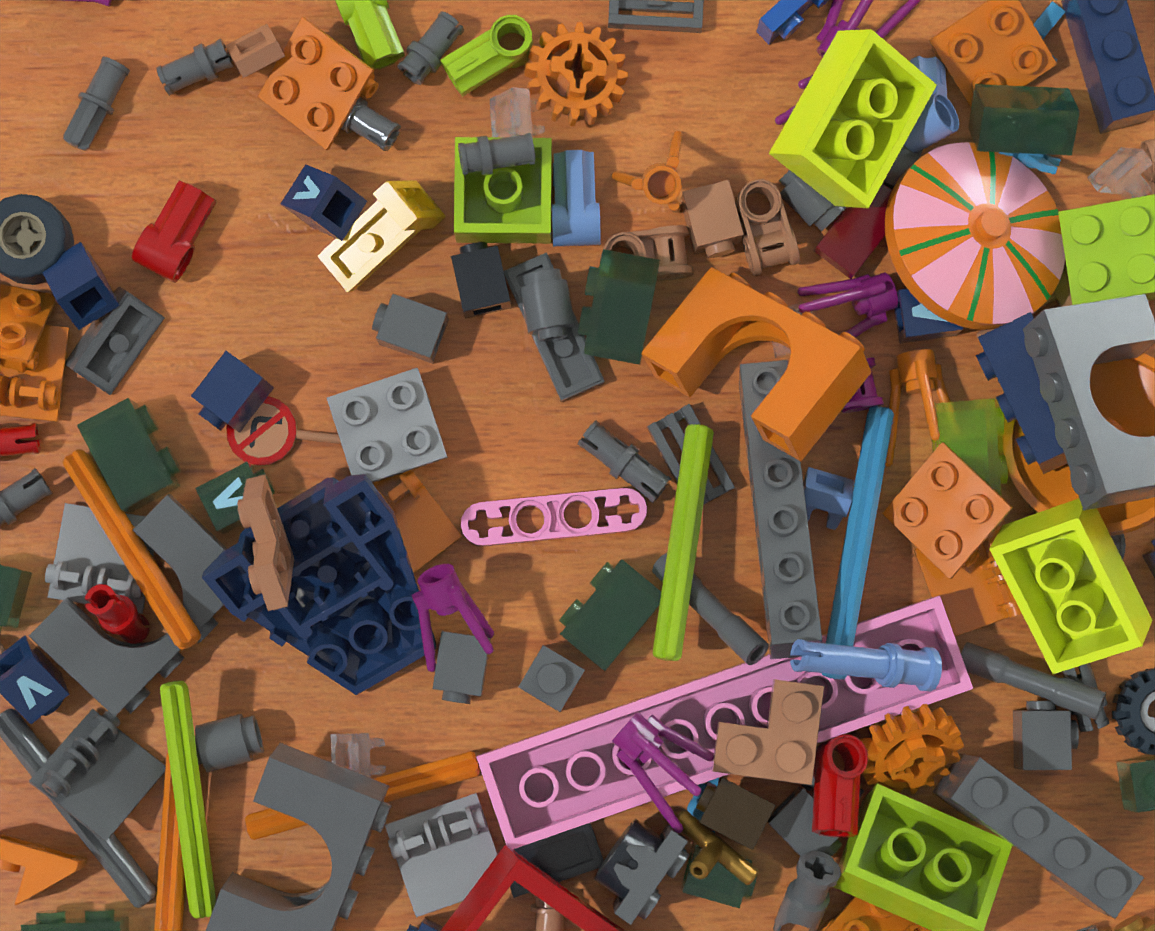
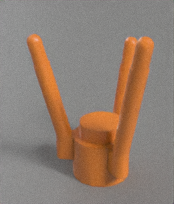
[612,131,682,213]
[885,349,960,467]

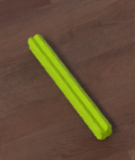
[653,424,714,661]
[160,681,216,918]

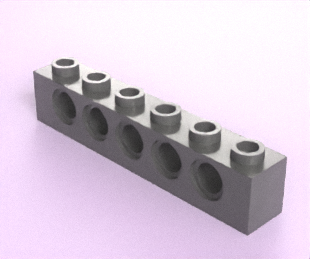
[739,360,822,659]

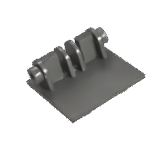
[29,709,166,842]

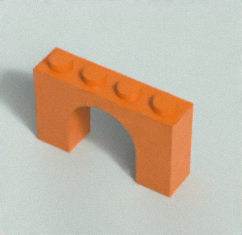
[641,267,872,461]

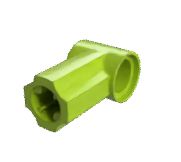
[335,0,405,69]
[440,15,533,97]

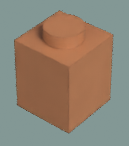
[680,180,744,258]

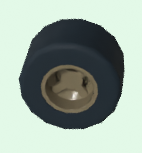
[0,194,74,285]

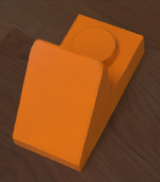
[0,832,88,905]

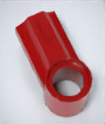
[131,180,217,283]
[812,734,868,838]

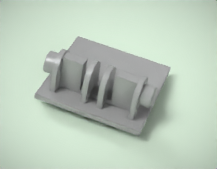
[327,368,448,483]
[45,503,154,614]
[385,793,498,917]

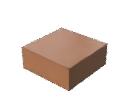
[225,24,285,78]

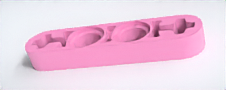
[461,488,647,546]

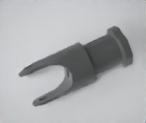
[773,851,841,931]

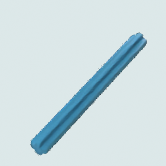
[822,406,894,680]

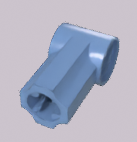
[904,56,959,152]
[552,150,601,247]

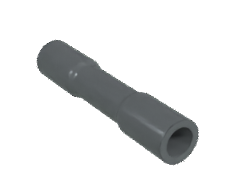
[652,553,769,665]
[961,642,1106,720]

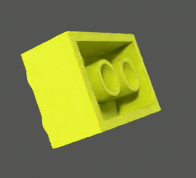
[769,29,937,208]
[989,498,1153,674]

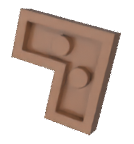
[237,475,294,611]
[712,679,824,785]

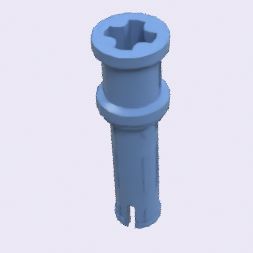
[790,639,942,692]

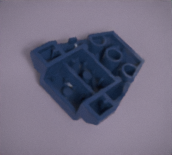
[202,474,436,695]

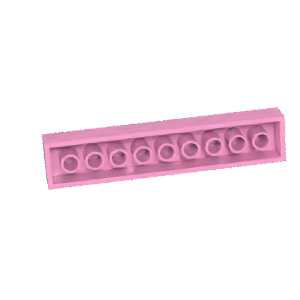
[476,596,973,849]

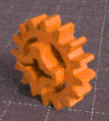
[524,22,628,127]
[860,704,964,794]

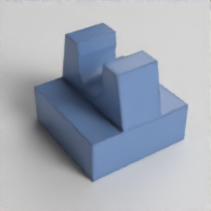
[803,467,854,530]

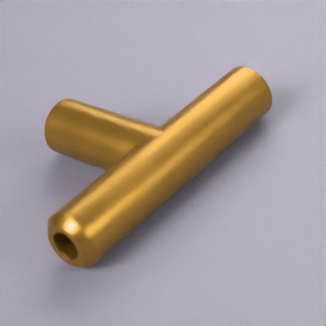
[677,809,759,885]

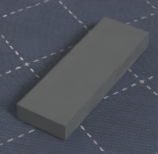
[504,252,605,402]

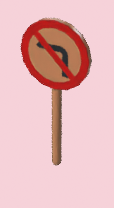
[226,396,341,466]

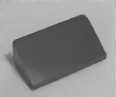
[65,287,165,395]

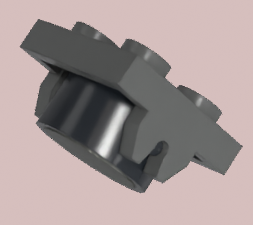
[594,818,689,925]

